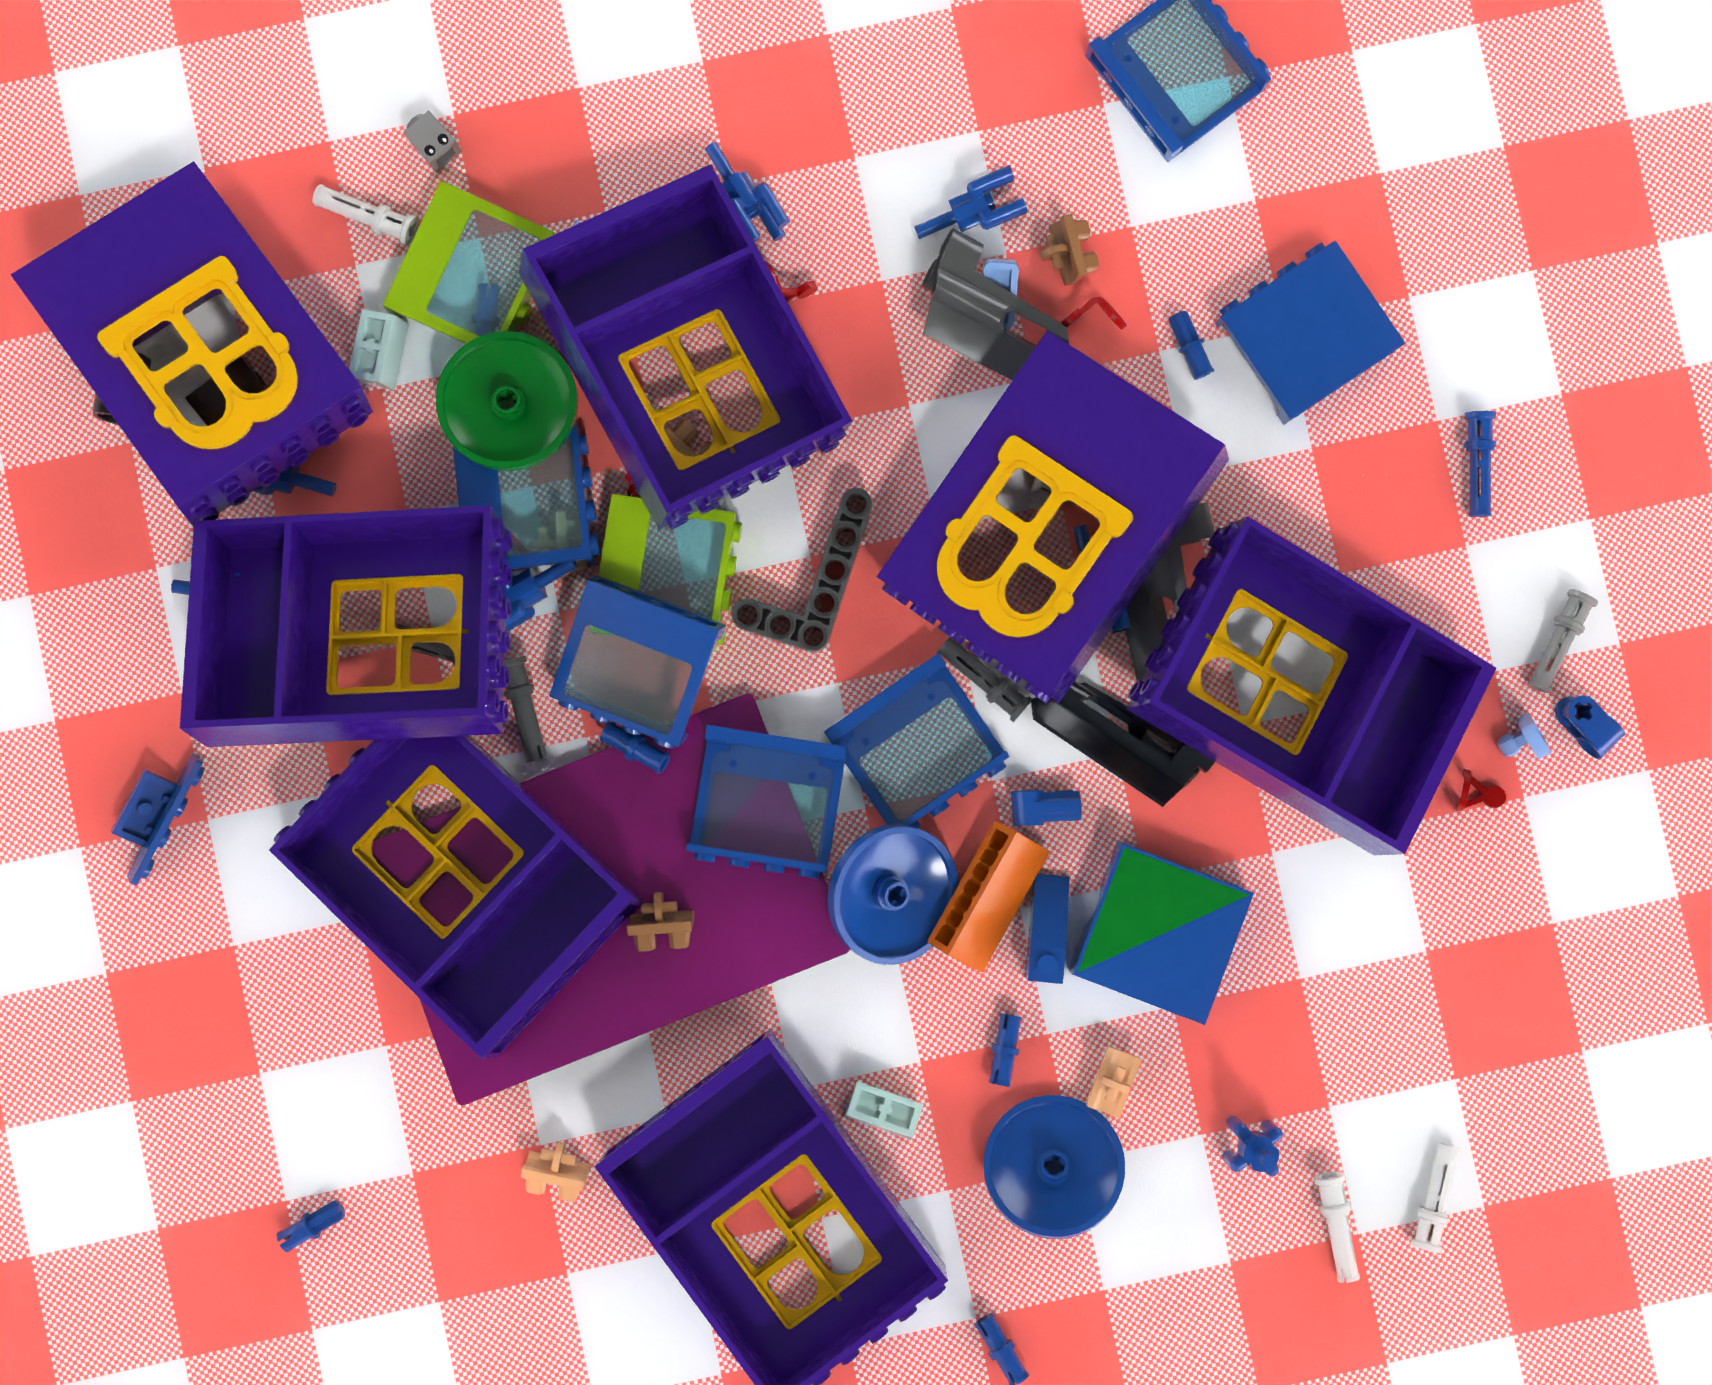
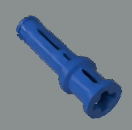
[1464,411,1496,517]

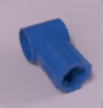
[1011,790,1082,826]

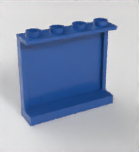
[1215,240,1405,425]

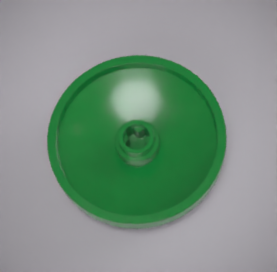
[436,331,578,471]

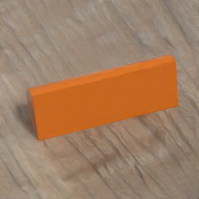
[927,820,1050,973]

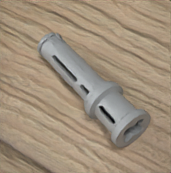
[1527,589,1599,693]

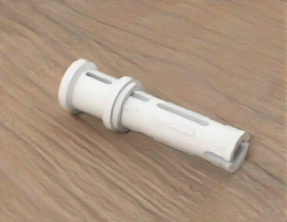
[312,184,419,246]
[1410,1142,1460,1254]
[1314,1171,1360,1283]

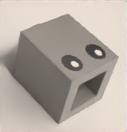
[403,110,462,173]

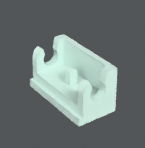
[349,309,409,390]
[844,1081,924,1140]

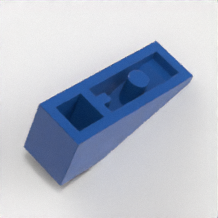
[1024,874,1070,984]

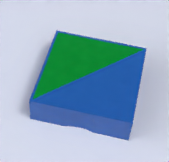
[1069,842,1254,1025]

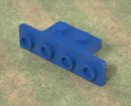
[111,753,204,886]

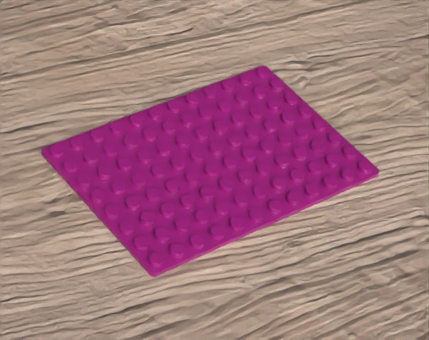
[372,693,850,1105]

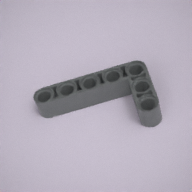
[731,488,872,653]

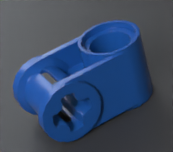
[1555,696,1625,760]

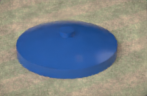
[828,824,959,965]
[983,1095,1125,1239]

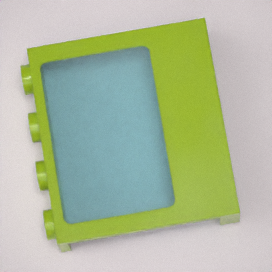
[382,181,555,344]
[590,494,742,652]

